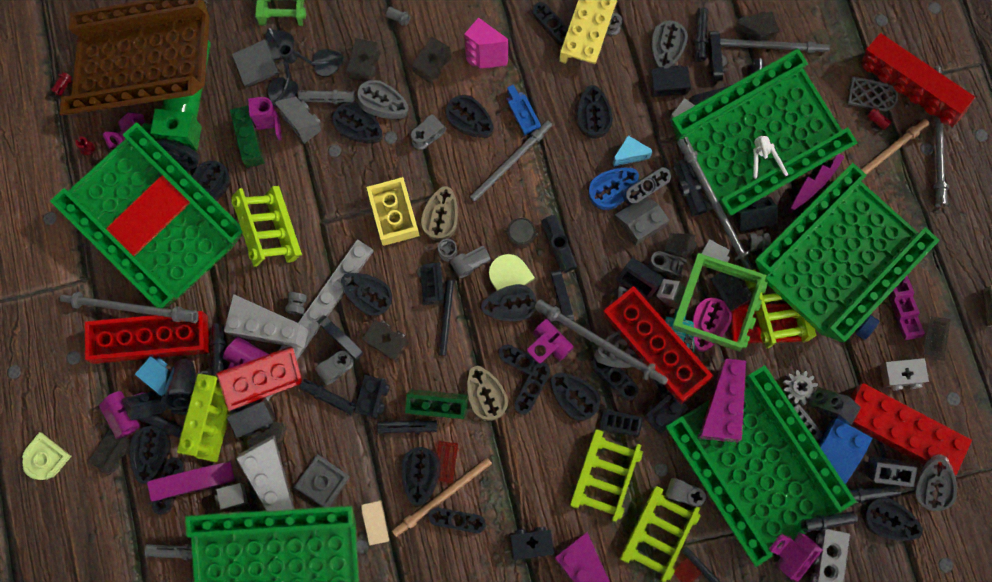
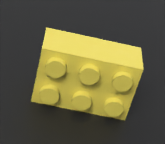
[367,177,419,246]

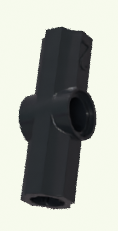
[673,159,707,217]
[541,215,577,273]

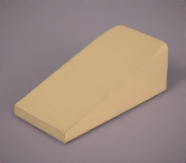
[361,501,389,545]

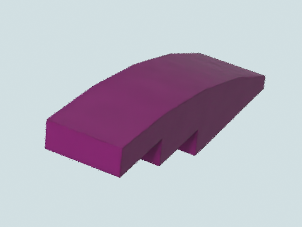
[786,154,845,215]
[889,276,925,341]
[147,462,235,502]

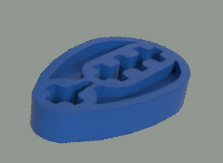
[589,168,639,210]

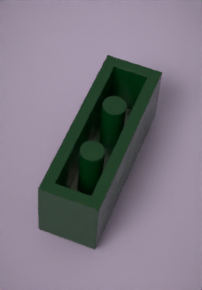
[230,105,265,168]
[405,389,468,419]

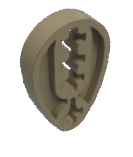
[421,186,458,241]
[467,366,508,421]

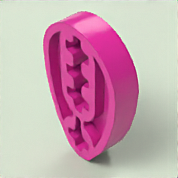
[692,298,732,352]

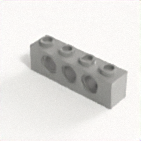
[810,529,850,582]

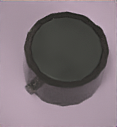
[504,217,538,249]

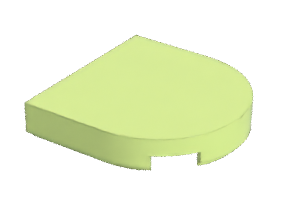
[489,254,535,290]
[22,432,71,480]

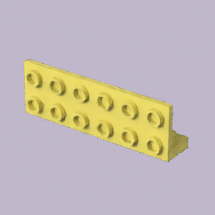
[560,0,617,64]

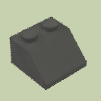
[275,97,322,143]
[615,197,670,246]

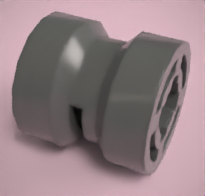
[748,233,771,252]
[438,239,457,262]
[285,292,307,316]

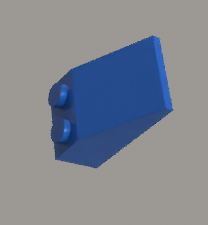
[818,418,872,485]

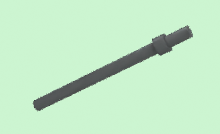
[720,39,830,53]
[470,120,552,202]

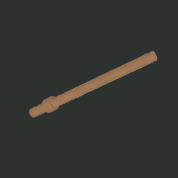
[861,119,929,175]
[392,458,492,537]

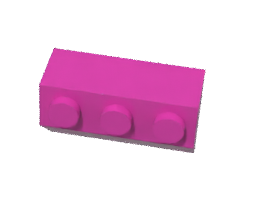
[464,18,508,68]

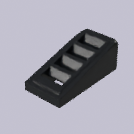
[599,409,643,438]

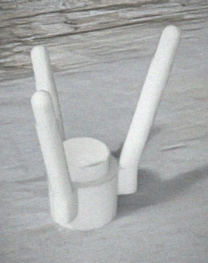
[753,136,788,179]

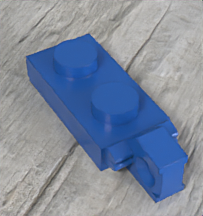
[507,84,541,135]

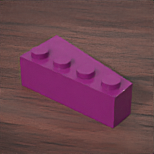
[697,359,746,443]
[554,532,609,582]

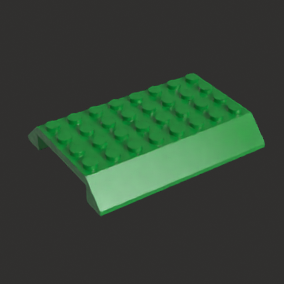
[671,48,858,216]
[50,122,243,308]
[755,163,940,343]
[666,365,856,567]
[185,506,359,582]

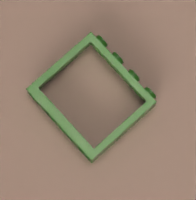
[672,253,768,352]

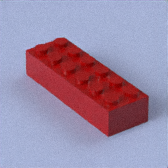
[861,33,975,128]
[603,286,713,404]
[85,311,209,364]
[844,383,972,476]

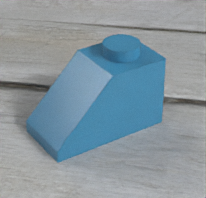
[135,356,171,396]

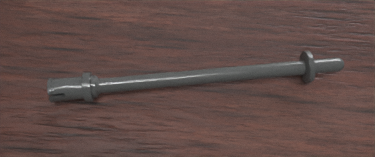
[933,65,949,207]
[676,137,754,270]
[59,292,198,323]
[535,299,668,384]

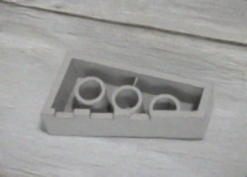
[224,295,308,348]
[237,435,294,511]

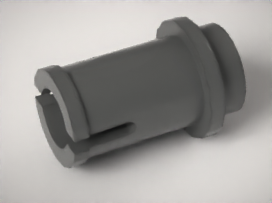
[386,7,410,26]

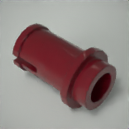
[51,72,72,96]
[866,108,892,131]
[75,136,95,156]

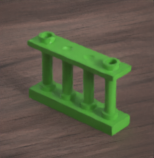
[256,0,306,26]

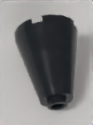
[161,358,197,415]

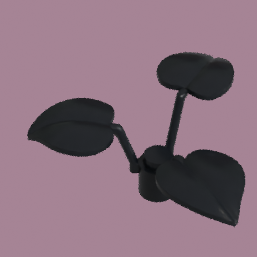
[265,28,344,106]

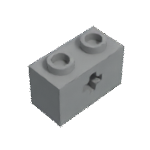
[880,358,929,391]

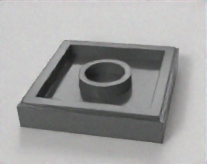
[232,39,279,88]
[295,454,350,507]

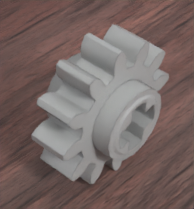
[782,370,818,406]

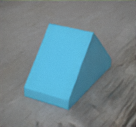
[613,136,652,166]

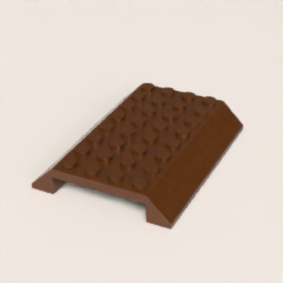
[59,0,210,116]

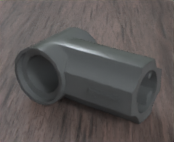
[450,246,491,279]

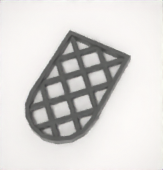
[848,77,898,111]

